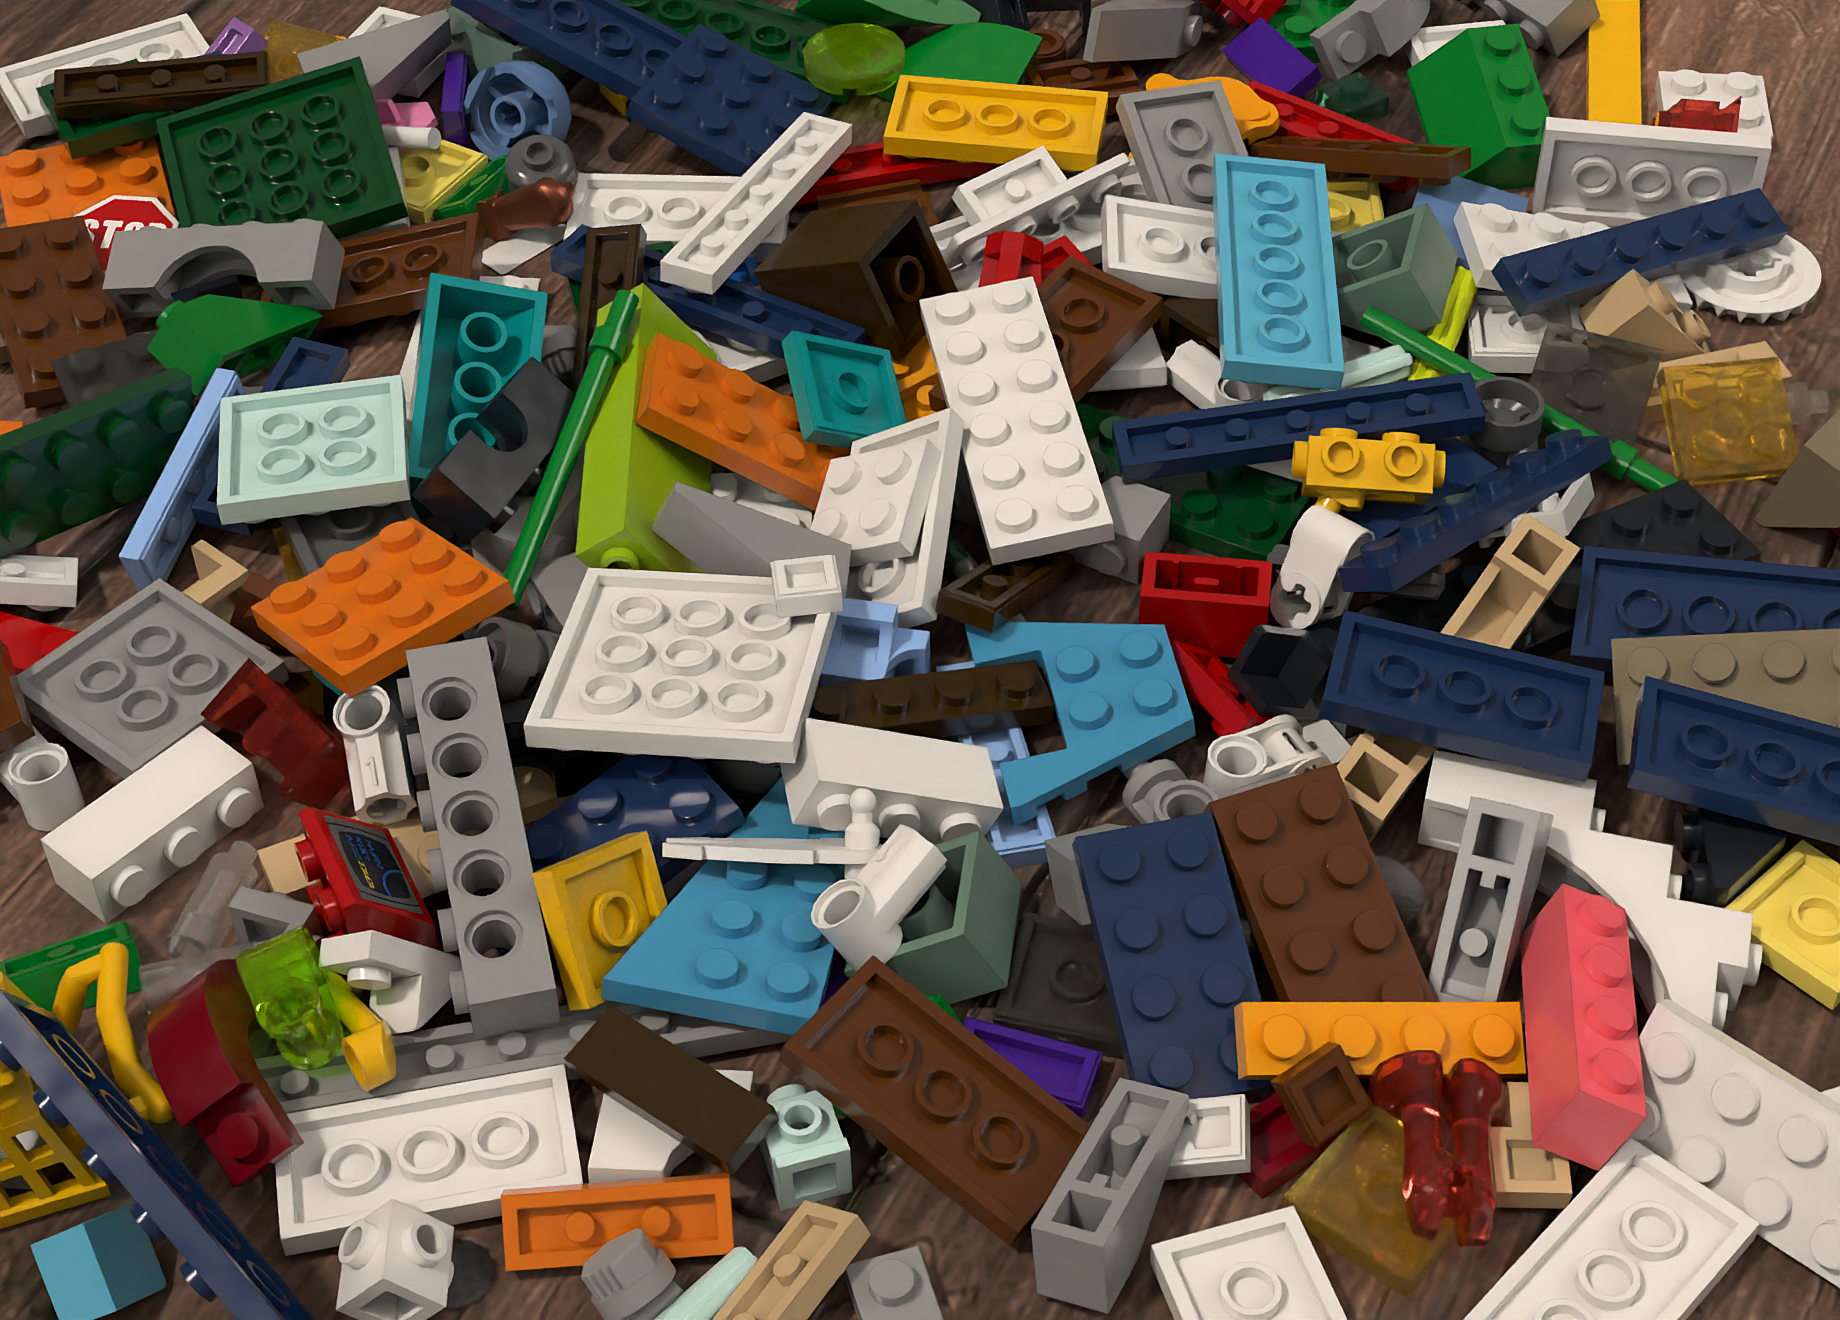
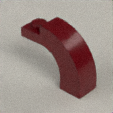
[147,959,304,1188]

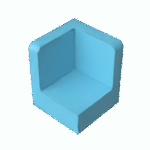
[30,1202,166,1320]

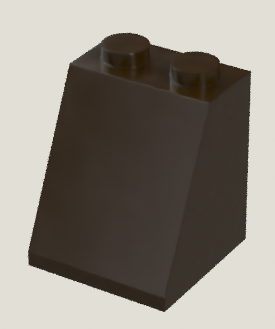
[753,199,958,360]

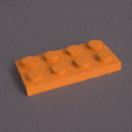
[636,332,851,511]

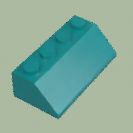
[407,273,548,516]

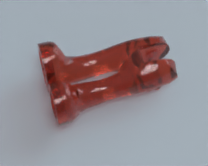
[1369,1050,1508,1247]

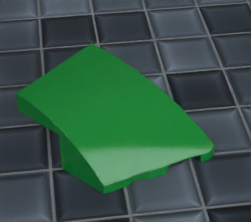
[795,0,982,28]
[858,22,1043,102]

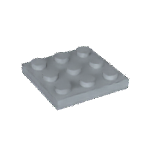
[17,578,289,780]

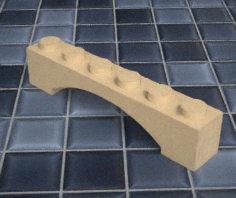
[1337,513,1580,844]

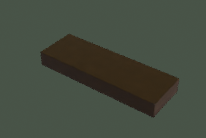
[935,551,1075,633]
[564,1005,779,1176]

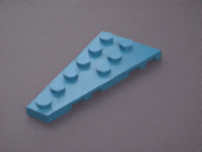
[602,776,845,1035]

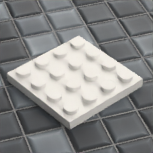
[523,567,838,764]

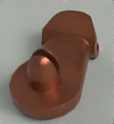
[475,177,576,242]

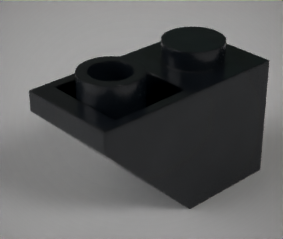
[1674,804,1787,908]

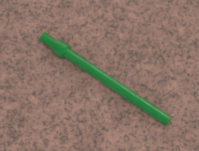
[503,290,639,611]
[1359,305,1679,492]

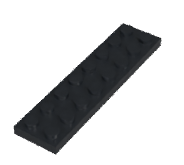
[1304,479,1761,739]

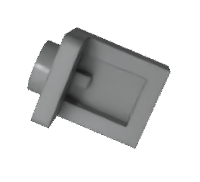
[228,886,326,997]

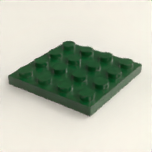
[156,56,409,239]

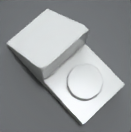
[319,930,462,1035]

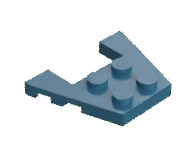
[965,622,1196,825]

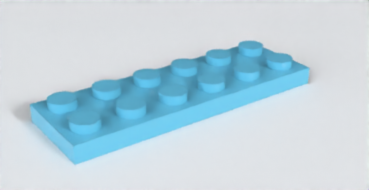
[1212,153,1345,390]

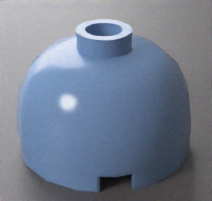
[464,60,572,160]

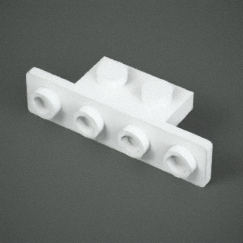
[942,146,1131,269]

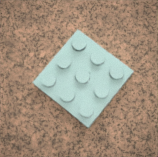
[217,375,411,525]

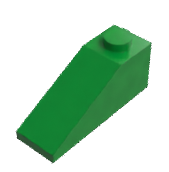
[147,294,323,397]

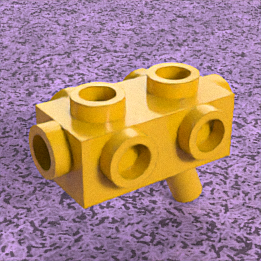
[1291,428,1446,514]

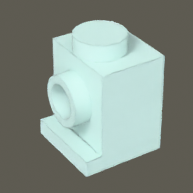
[759,1084,852,1211]

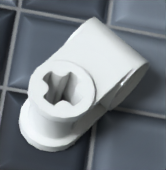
[1270,504,1375,630]
[1203,714,1333,799]

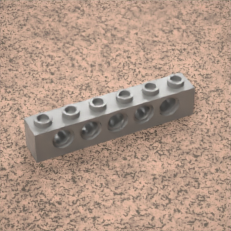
[397,637,560,1039]

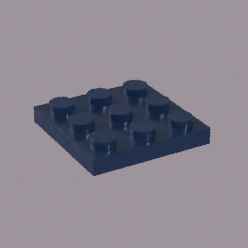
[626,23,834,177]

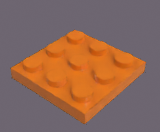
[0,137,176,227]
[251,517,515,698]

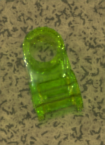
[235,925,344,1070]

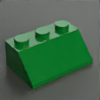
[1406,24,1551,190]

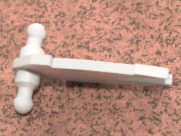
[662,788,883,879]

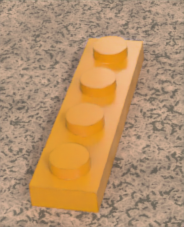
[1234,1002,1526,1080]

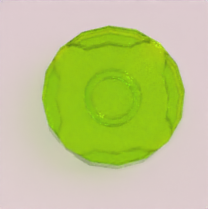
[803,23,906,96]

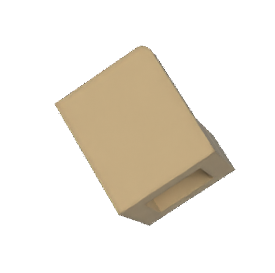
[181,539,250,630]

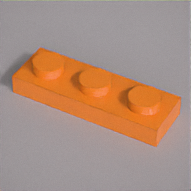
[501,1173,735,1271]

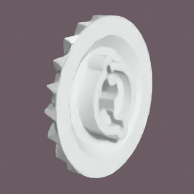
[1679,235,1822,324]

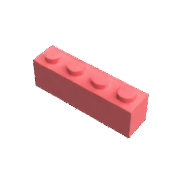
[1520,883,1647,1171]

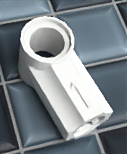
[1166,339,1268,409]
[333,685,417,825]
[0,725,85,831]
[811,824,947,971]

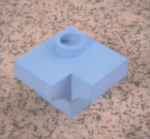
[820,597,931,686]

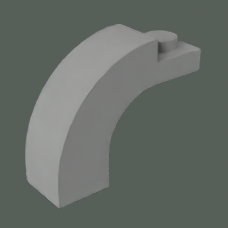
[1309,0,1430,82]

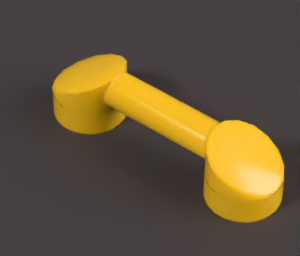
[286,967,397,1092]

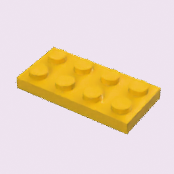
[883,75,1108,172]

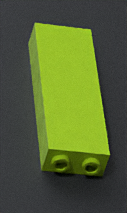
[575,283,717,574]

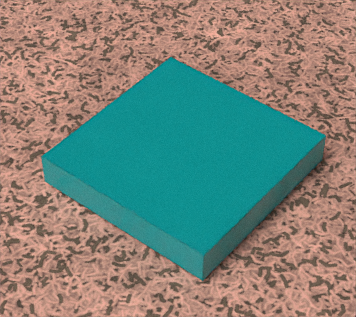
[781,330,907,449]

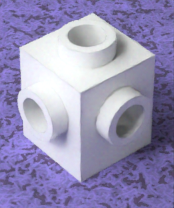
[336,1198,454,1320]

